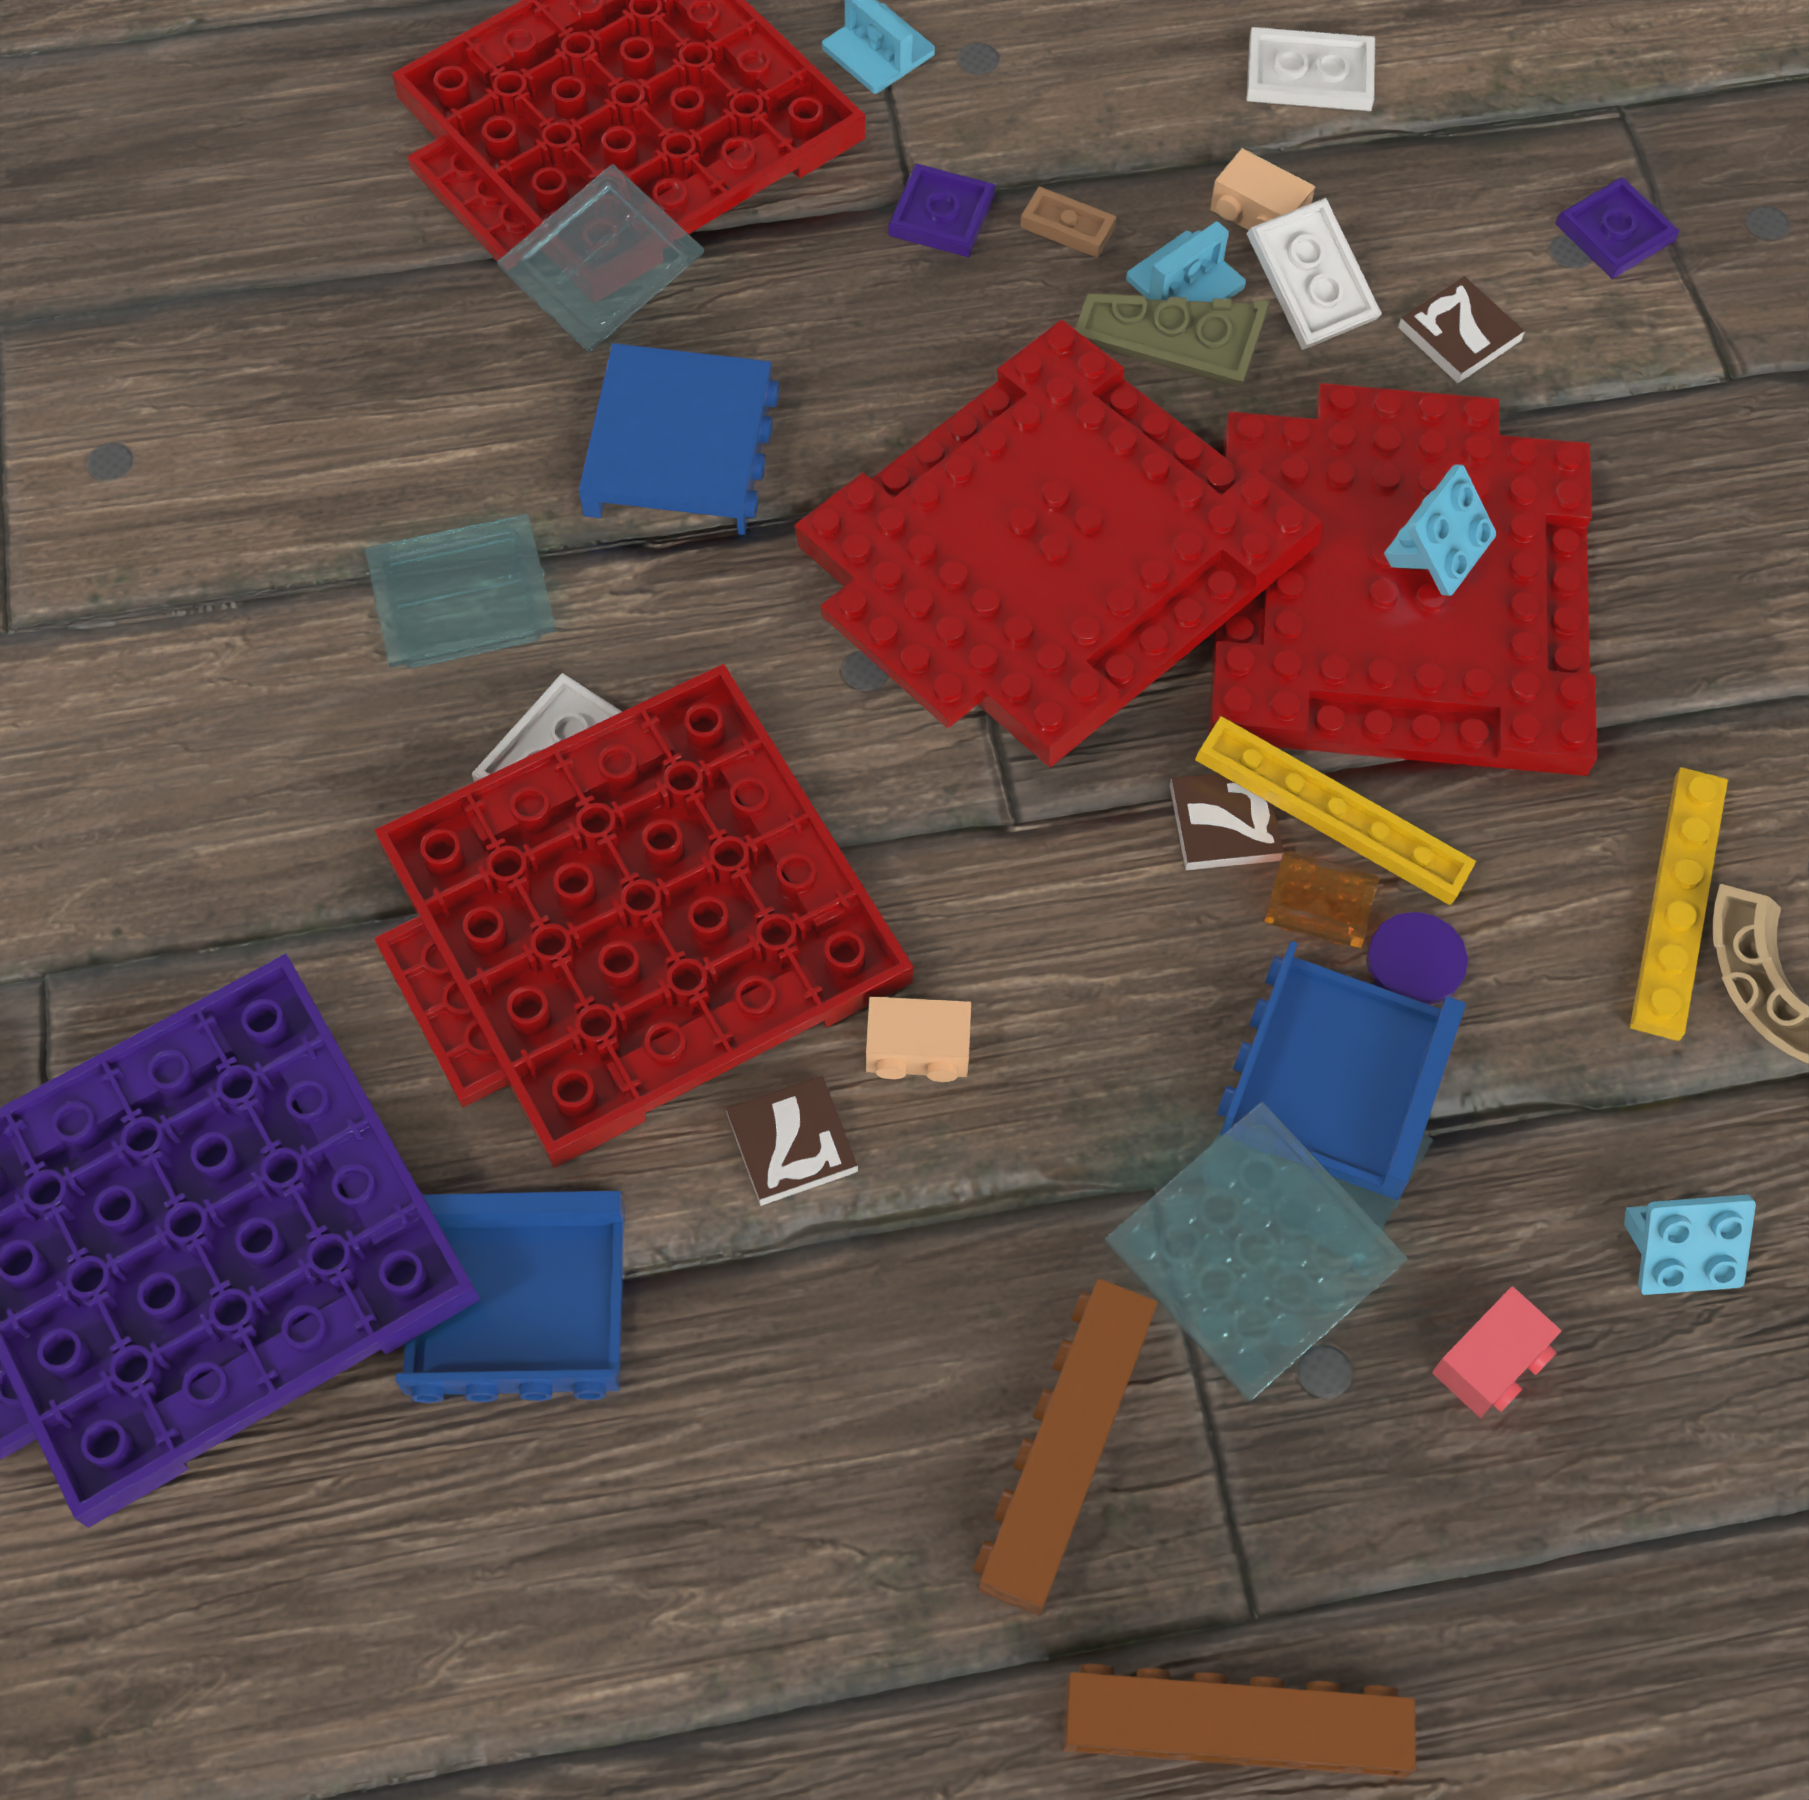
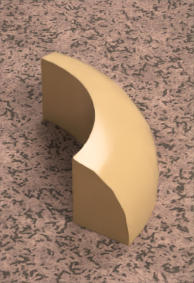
[1713,884,1809,1065]

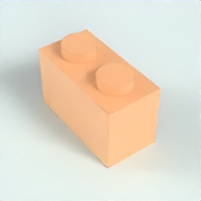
[1210,148,1315,230]
[866,997,971,1082]

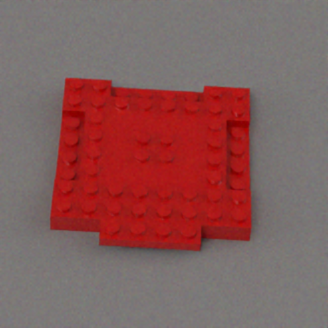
[392,0,866,305]
[794,319,1322,768]
[1208,383,1597,776]
[374,664,913,1168]

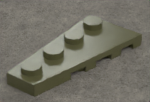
[1075,294,1270,388]

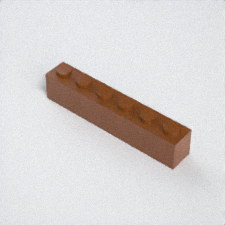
[973,1278,1158,1617]
[1063,1664,1416,1778]

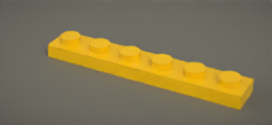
[1195,716,1476,906]
[1630,767,1728,1041]

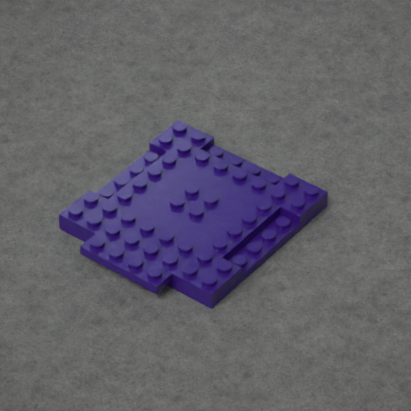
[0,953,481,1528]

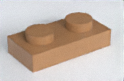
[1020,186,1117,258]

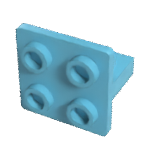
[822,0,935,94]
[1126,221,1246,302]
[1384,465,1496,596]
[1624,1195,1756,1295]

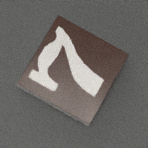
[1398,276,1525,383]
[1170,773,1284,870]
[726,1075,858,1206]

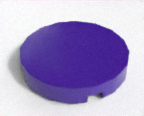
[1366,912,1468,1005]

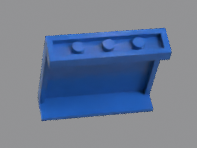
[579,343,779,535]
[1217,941,1466,1201]
[396,1191,625,1403]

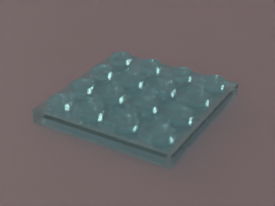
[1105,1101,1408,1403]

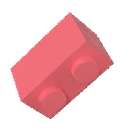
[1432,1286,1562,1418]

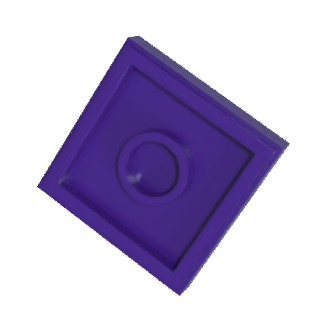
[888,163,996,257]
[1555,177,1680,279]

